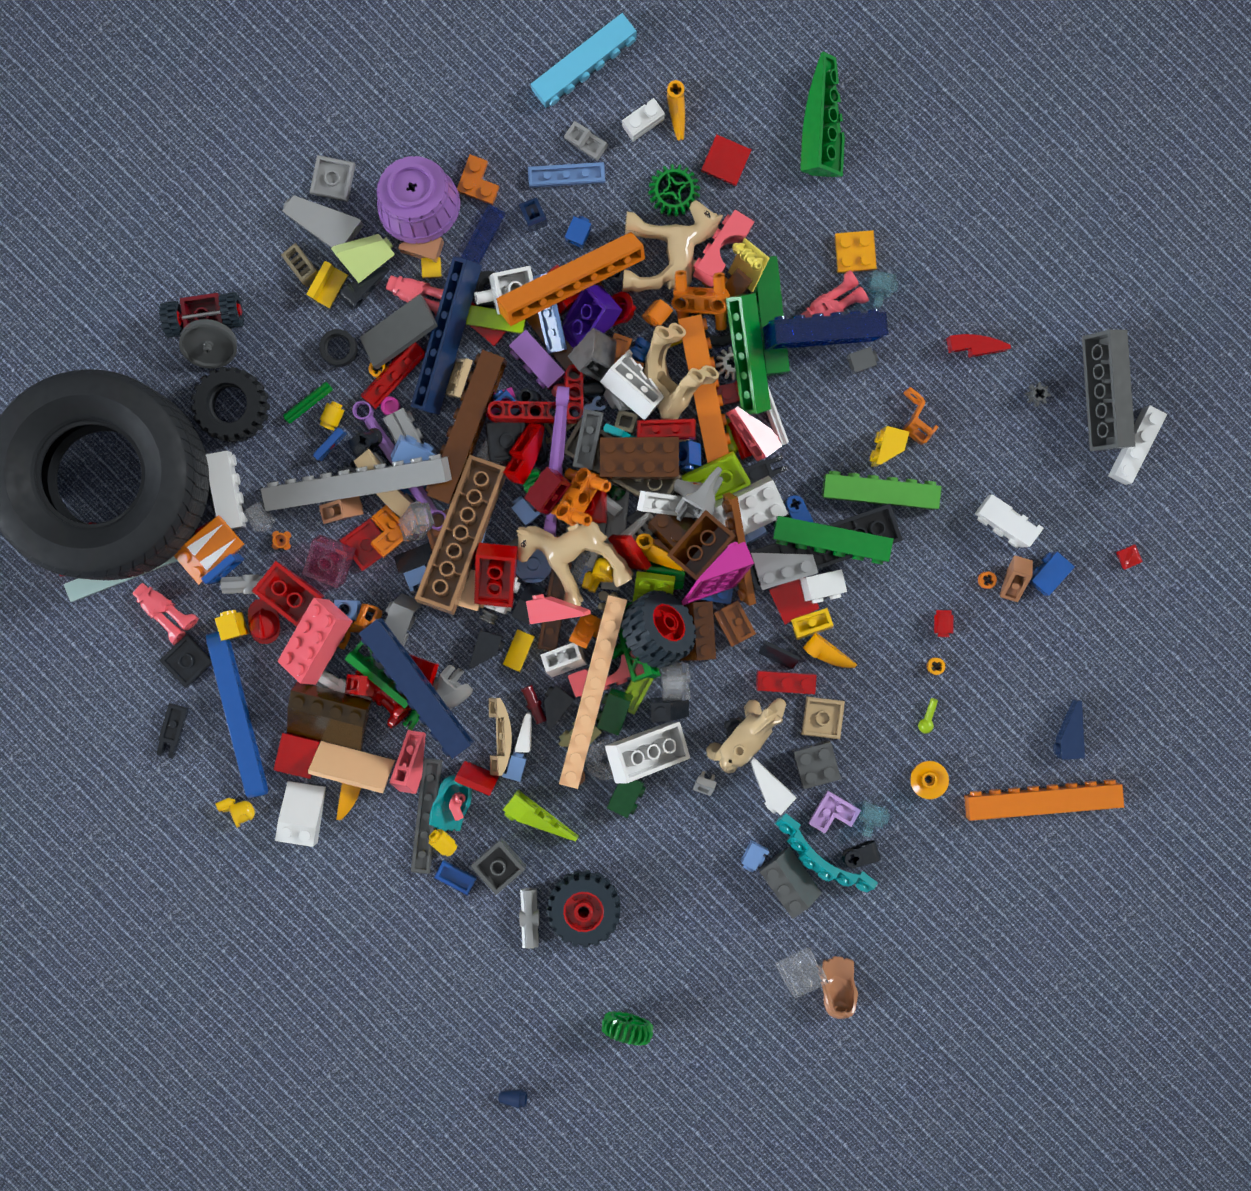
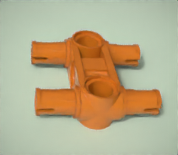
[671,270,730,330]
[551,468,611,526]

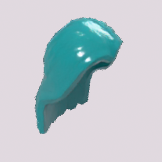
[429,775,472,831]

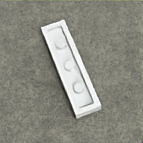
[637,490,697,518]

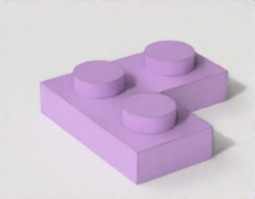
[808,790,861,833]

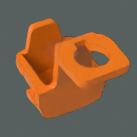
[902,387,938,445]
[338,604,382,649]

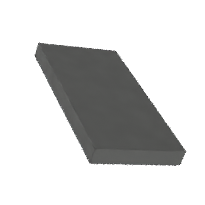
[360,294,438,369]

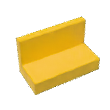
[306,261,349,309]

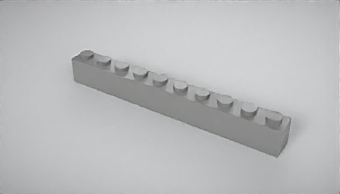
[261,454,452,511]

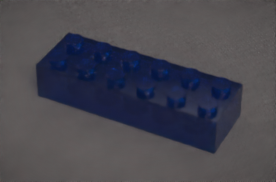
[763,309,889,350]

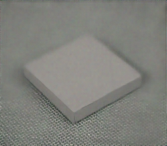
[309,155,356,202]

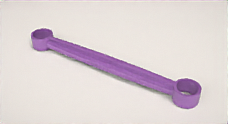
[544,386,570,537]
[352,401,446,531]

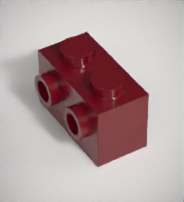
[524,467,572,515]

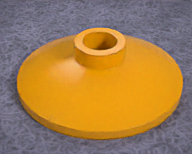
[910,761,949,799]

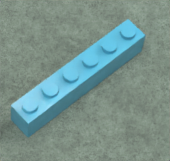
[531,13,637,108]

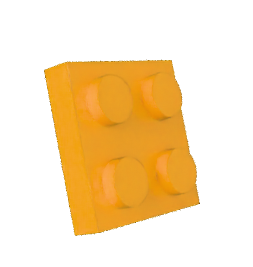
[834,230,877,273]

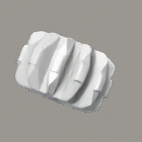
[716,347,736,380]

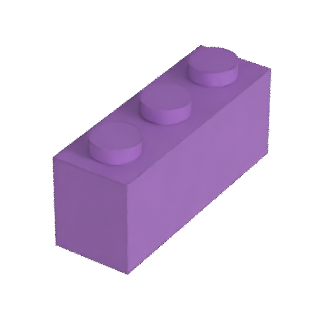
[509,330,565,390]

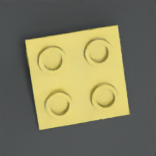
[728,238,770,292]

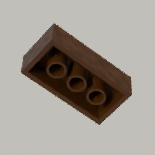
[600,437,679,480]

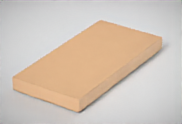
[308,741,395,793]

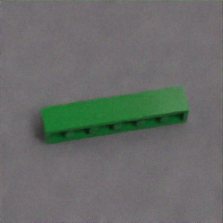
[752,256,790,376]
[726,293,771,414]
[772,516,893,565]

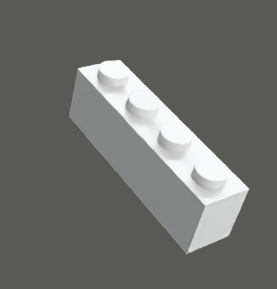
[1108,406,1167,485]
[206,451,248,530]

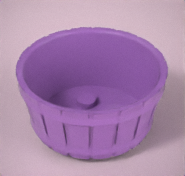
[377,156,460,244]

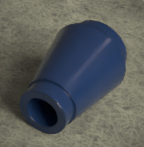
[498,1089,528,1109]

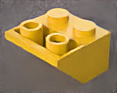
[869,426,909,467]

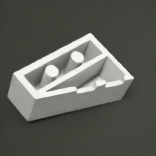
[600,349,664,420]
[975,495,1044,548]

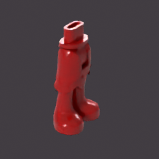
[355,670,411,729]

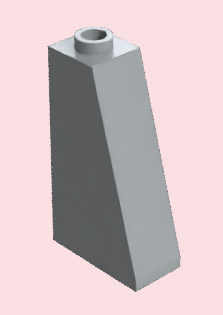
[282,195,364,248]

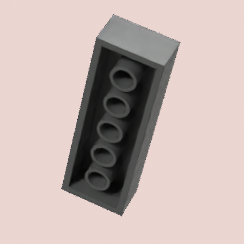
[1082,329,1136,451]

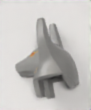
[674,467,723,522]
[433,665,473,710]

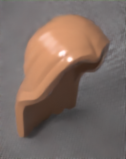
[820,956,858,1019]

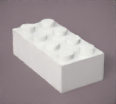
[713,476,788,535]
[605,722,690,783]

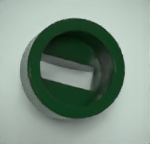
[609,485,626,501]

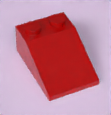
[474,543,518,608]
[252,561,325,627]

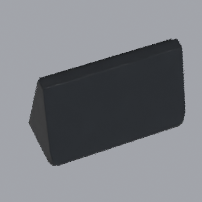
[393,543,432,574]
[759,640,800,669]

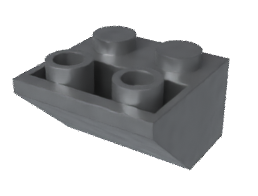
[568,328,617,381]

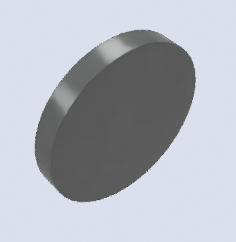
[179,319,237,369]

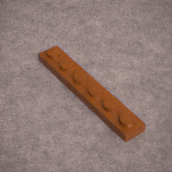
[722,492,756,606]

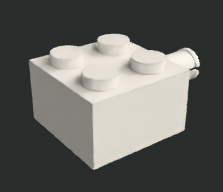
[474,266,533,315]

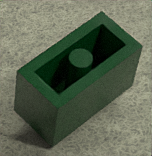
[596,688,633,736]
[607,779,646,818]

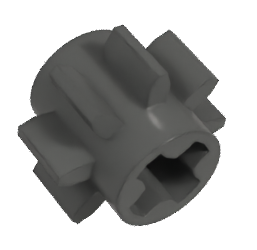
[1025,382,1051,407]

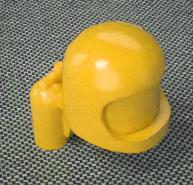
[582,557,613,593]
[215,798,255,828]

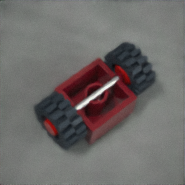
[159,292,244,338]

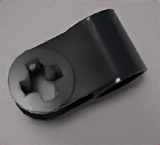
[347,428,383,458]
[842,840,881,868]

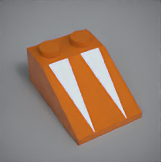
[174,515,244,585]

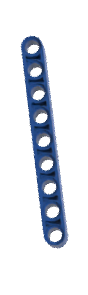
[206,631,268,799]

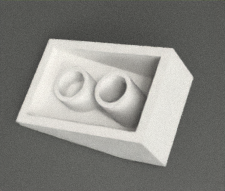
[750,757,796,815]
[275,781,326,847]

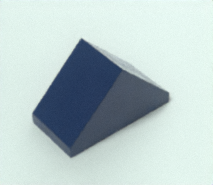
[519,197,548,233]

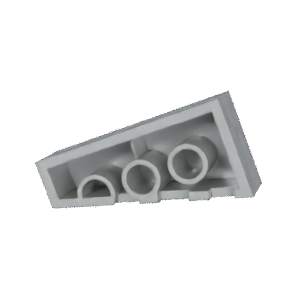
[368,593,422,673]

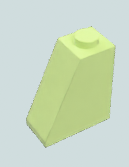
[331,234,395,283]

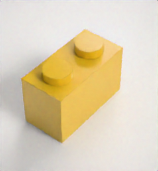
[215,610,249,641]

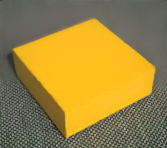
[421,257,442,279]

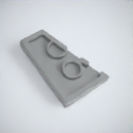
[751,553,818,590]

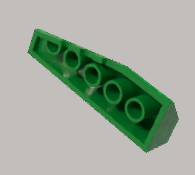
[800,52,845,177]

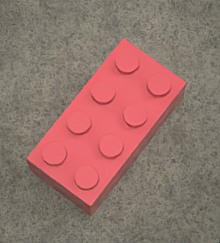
[277,598,352,685]

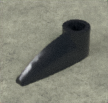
[339,266,389,310]

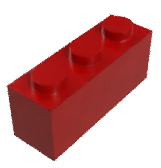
[756,670,817,694]

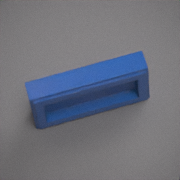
[313,428,347,461]
[434,860,477,895]

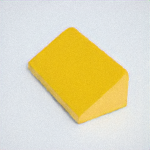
[791,608,834,640]
[503,629,535,672]

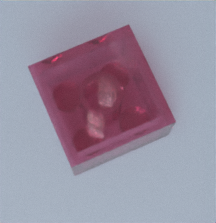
[302,535,356,588]

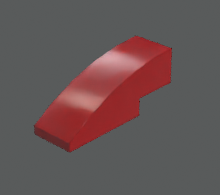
[946,334,1011,358]
[503,423,545,485]

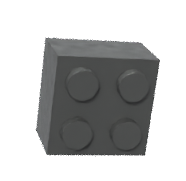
[792,740,841,789]
[471,837,526,895]

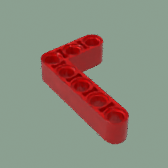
[487,364,583,424]

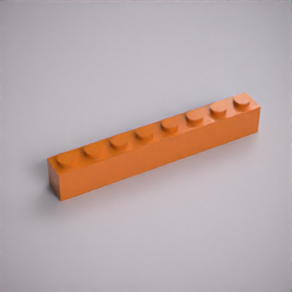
[496,232,645,326]
[678,314,733,463]
[964,779,1124,821]

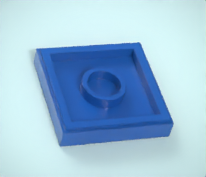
[201,554,244,584]

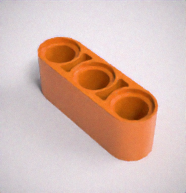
[641,299,673,327]

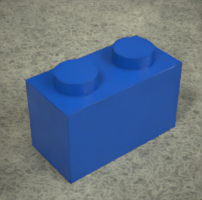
[1029,552,1074,596]

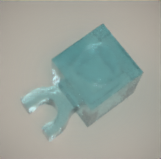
[867,270,899,308]
[858,800,890,838]

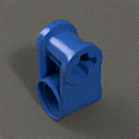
[785,495,814,523]

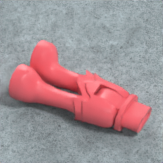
[800,270,869,328]
[386,275,444,317]
[133,583,199,645]

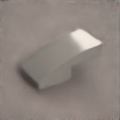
[564,121,608,161]

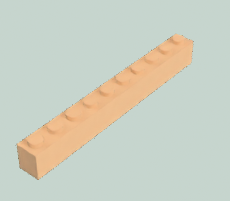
[559,594,627,789]

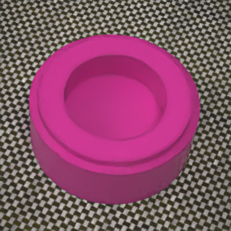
[381,397,401,416]

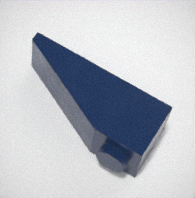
[1053,699,1085,760]

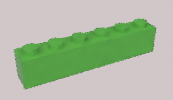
[822,471,942,510]

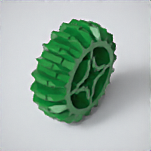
[648,164,700,217]
[602,1011,653,1046]

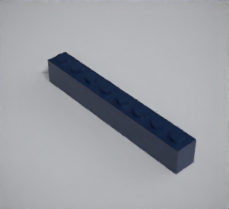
[410,256,482,415]
[359,618,475,759]

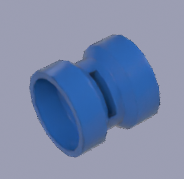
[630,336,651,363]

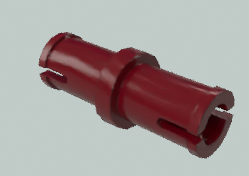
[521,685,547,724]

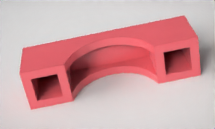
[693,210,754,288]
[568,651,645,697]

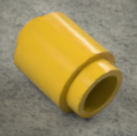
[319,401,345,431]
[429,829,457,857]

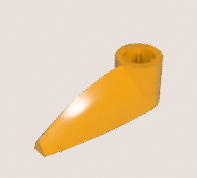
[667,80,685,141]
[636,533,685,571]
[803,633,857,668]
[336,783,361,820]

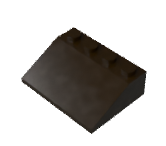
[287,681,372,751]

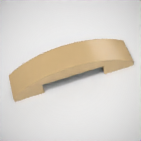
[354,449,419,519]
[489,698,512,776]

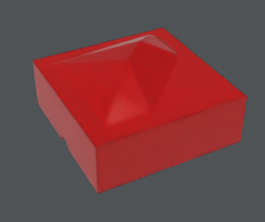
[1116,544,1143,570]

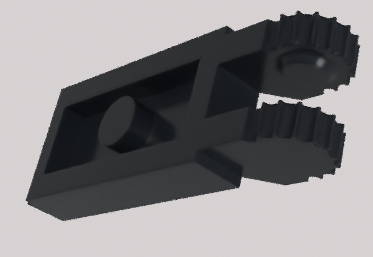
[743,455,788,484]
[157,703,189,759]

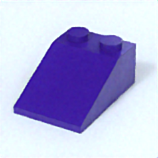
[561,285,622,349]

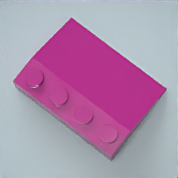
[682,542,754,605]

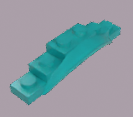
[775,813,878,893]

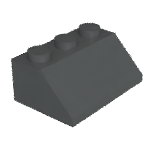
[758,846,822,919]

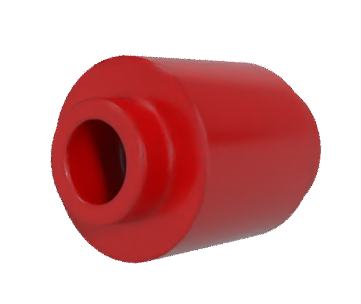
[934,610,954,637]

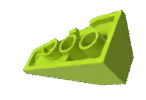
[503,790,578,842]

